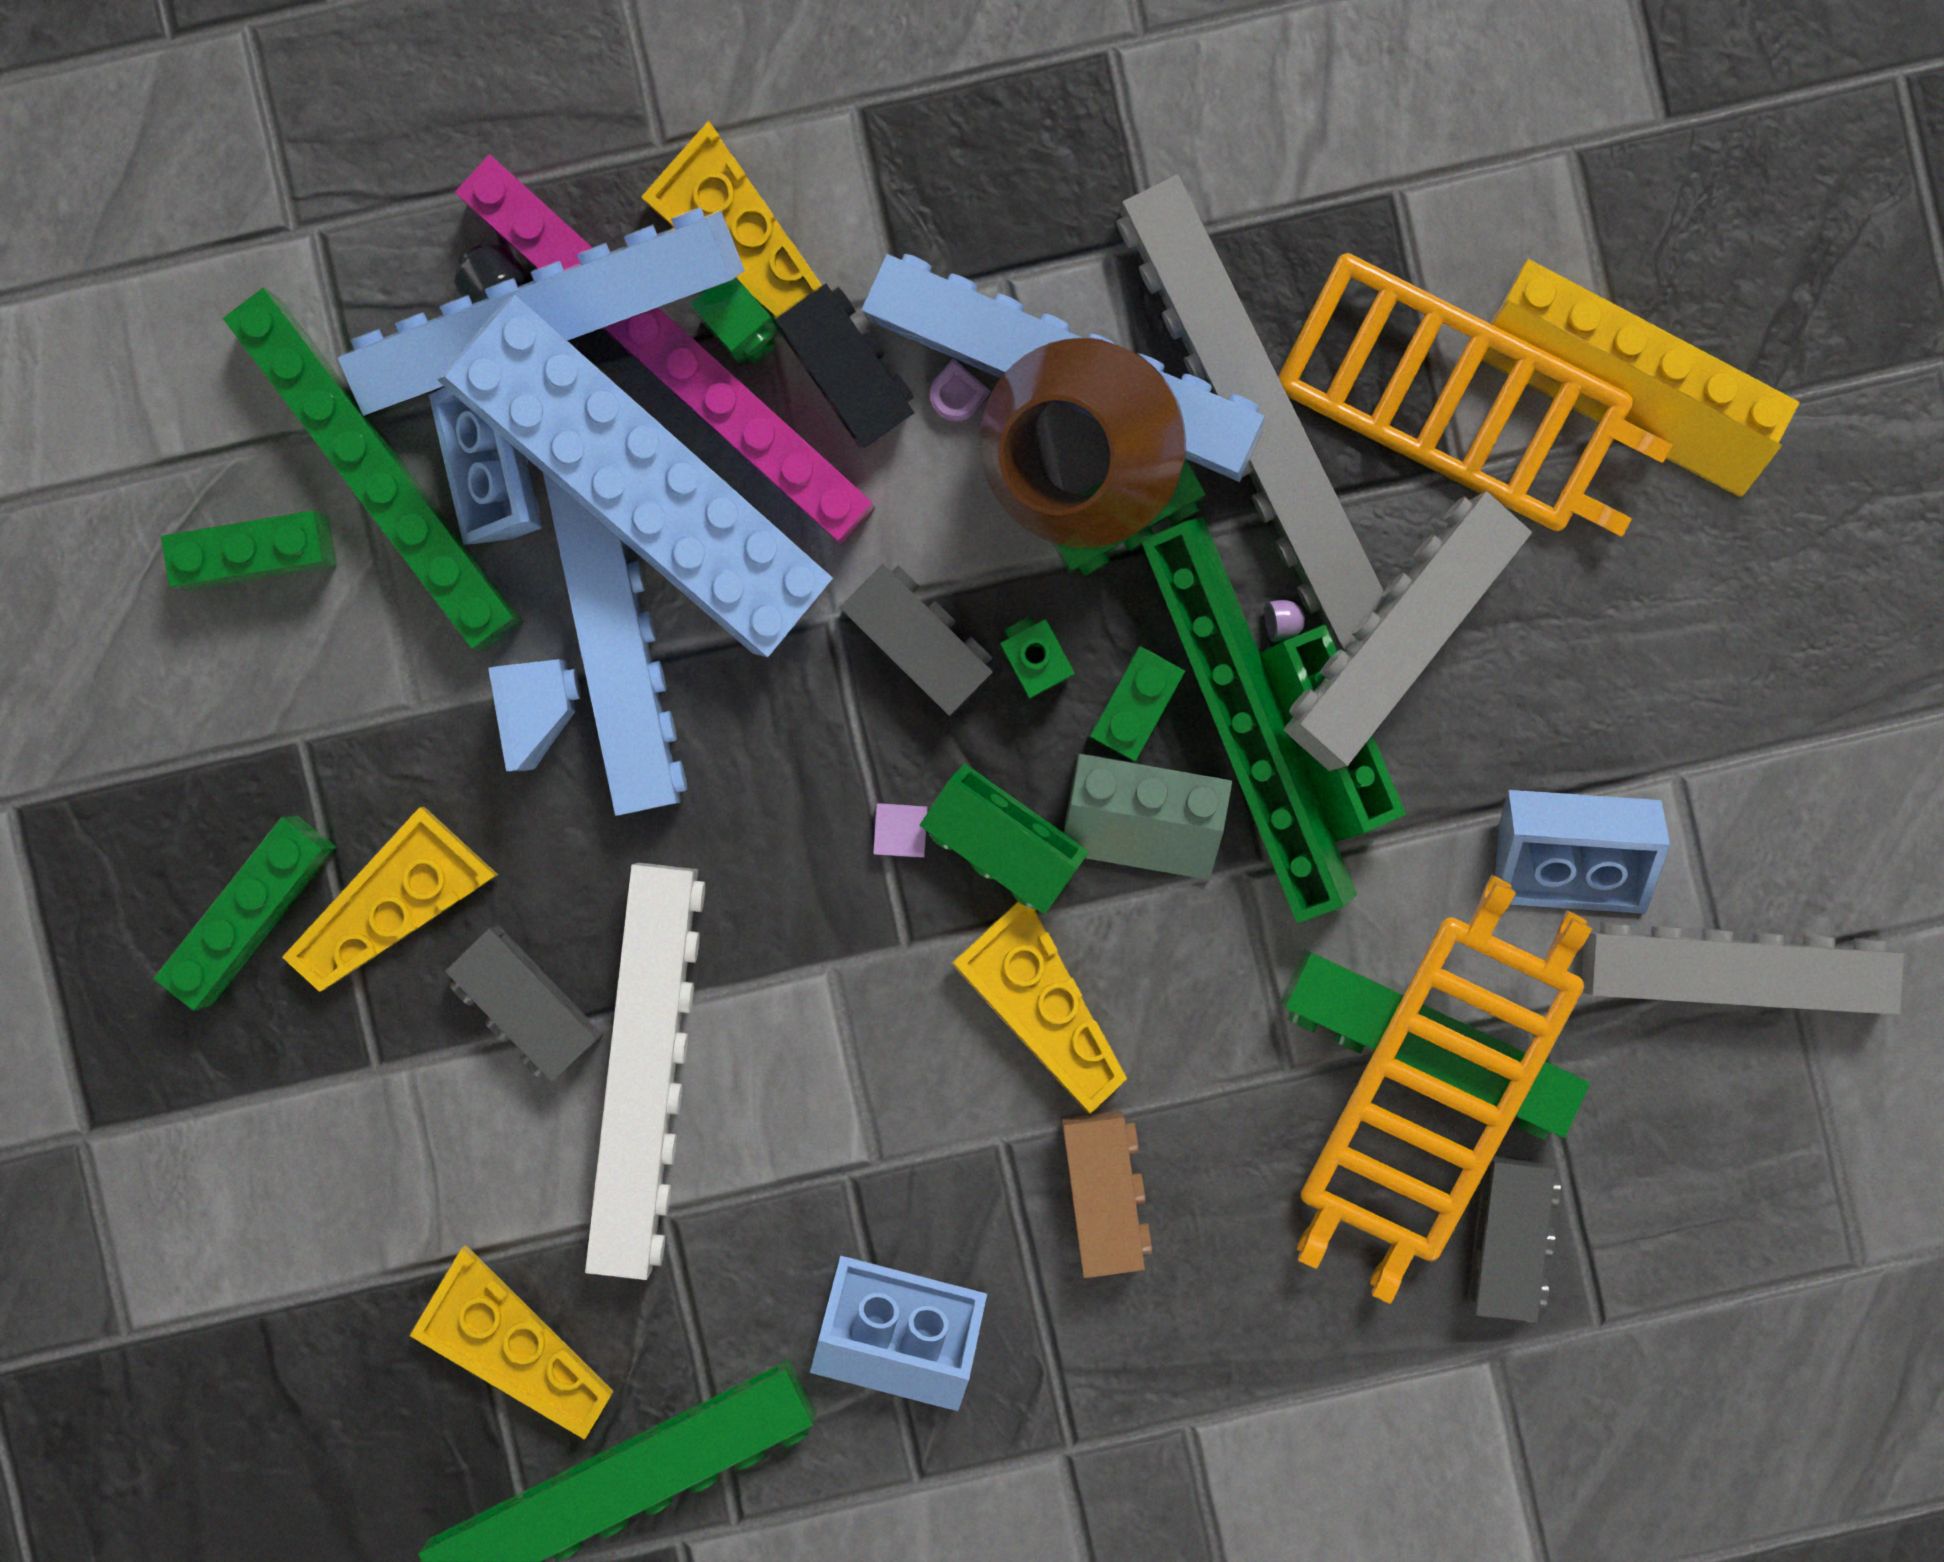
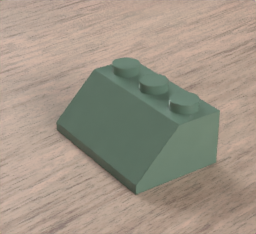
[1063,754,1232,880]

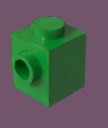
[1000,616,1075,699]

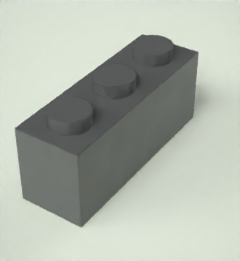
[839,563,993,716]
[445,925,603,1082]
[1466,1156,1561,1323]

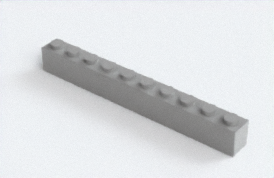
[1116,174,1387,652]

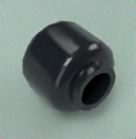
[454,245,531,304]

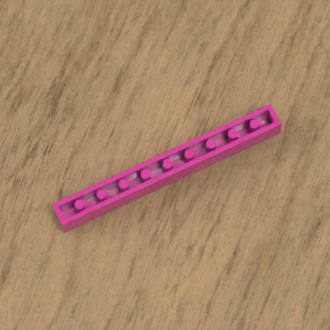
[455,154,875,545]

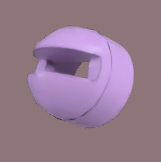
[1264,600,1305,642]

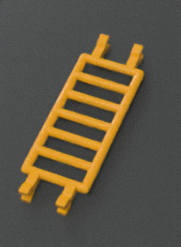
[1297,875,1592,1304]

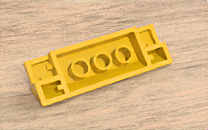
[1481,259,1800,497]

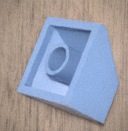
[488,659,581,771]

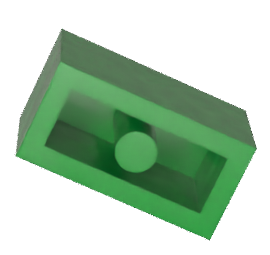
[690,277,779,367]
[1088,646,1185,762]

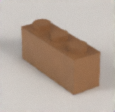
[1062,1110,1152,1278]

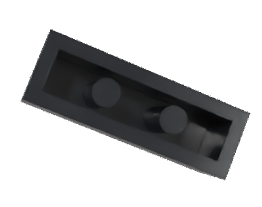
[772,283,915,449]

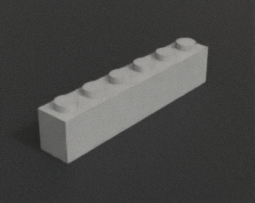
[1283,491,1532,771]
[1581,923,1904,1015]

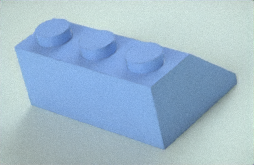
[429,387,542,545]
[1495,790,1670,914]
[810,1256,987,1411]

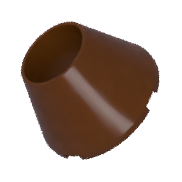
[980,338,1186,548]

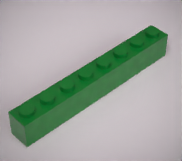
[222,287,524,652]
[1141,517,1358,923]
[418,1359,816,1562]

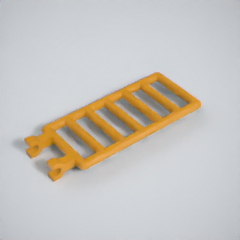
[1278,253,1673,537]

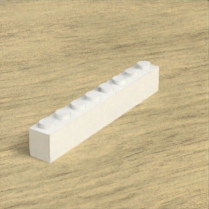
[585,863,705,1280]

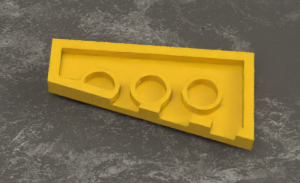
[641,120,821,317]
[282,807,498,992]
[951,901,1127,1114]
[410,1245,613,1440]

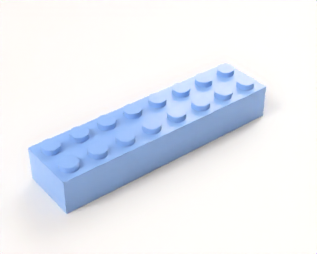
[436,295,833,657]

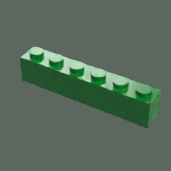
[1279,949,1591,1140]

